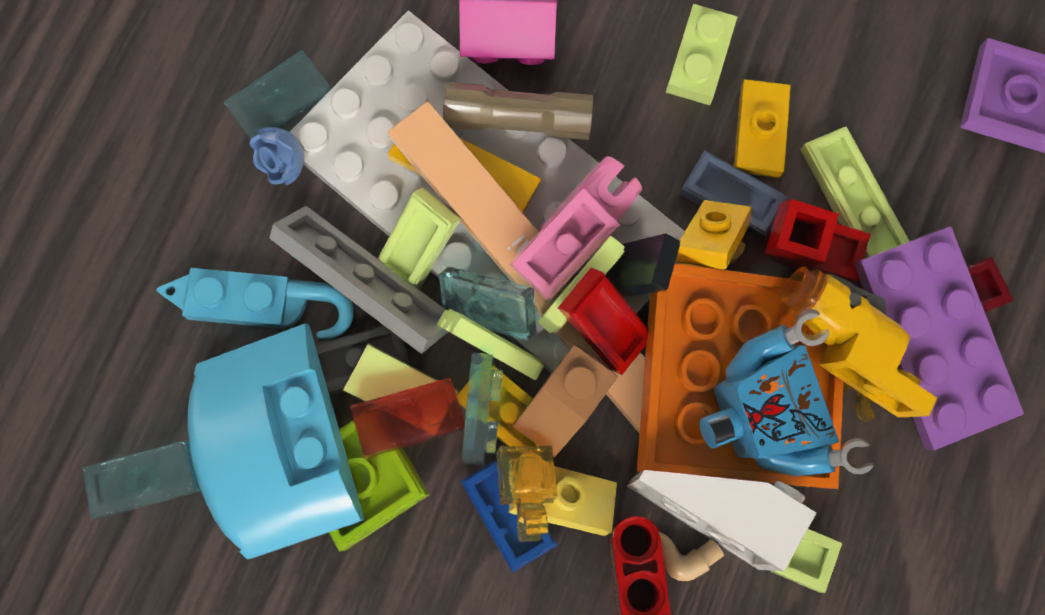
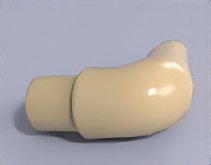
[659,532,724,581]

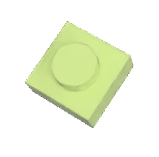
[770,529,842,593]

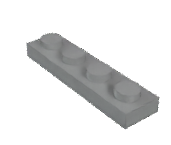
[269,206,448,354]

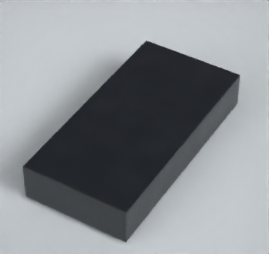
[606,233,680,297]

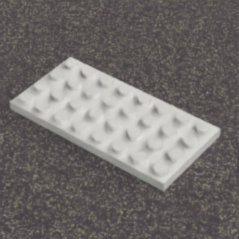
[290,11,685,373]

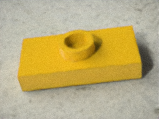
[734,79,791,178]
[676,200,752,270]

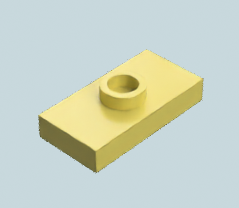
[508,458,617,536]

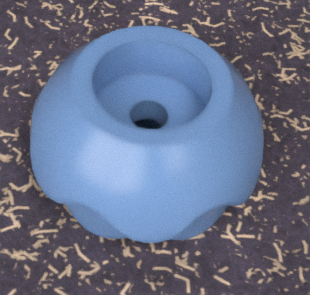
[249,127,304,185]

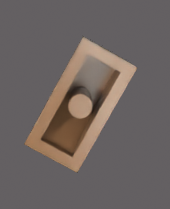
[513,343,618,457]

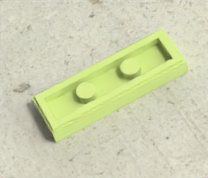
[800,126,909,258]

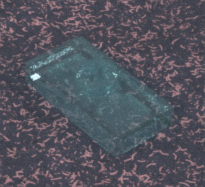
[224,50,331,140]
[439,267,537,341]
[82,441,200,519]

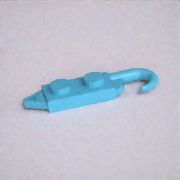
[156,268,354,340]

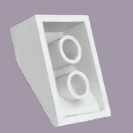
[627,470,816,571]

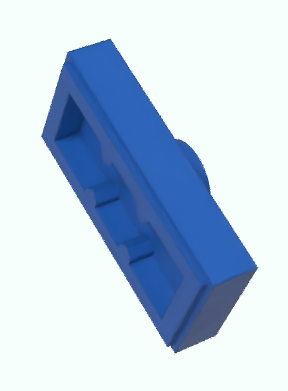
[461,455,558,573]

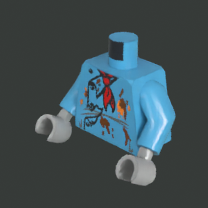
[699,309,873,476]

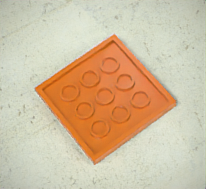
[637,263,844,489]

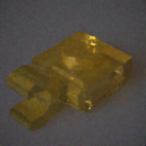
[496,446,557,542]

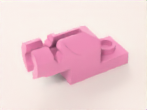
[509,156,642,300]

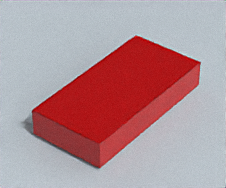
[558,268,649,375]

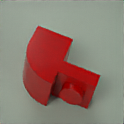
[765,198,871,282]

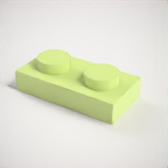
[666,4,738,105]

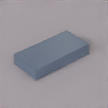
[679,150,788,241]

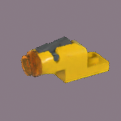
[780,267,937,418]

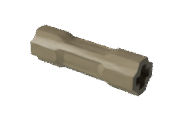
[443,82,593,140]

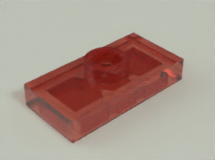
[350,377,466,459]

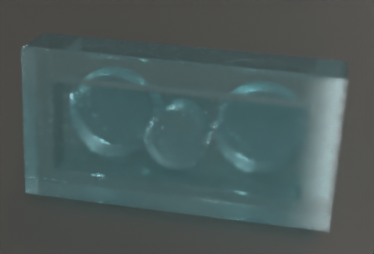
[462,353,503,465]

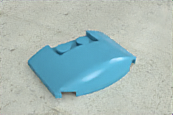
[188,323,365,560]

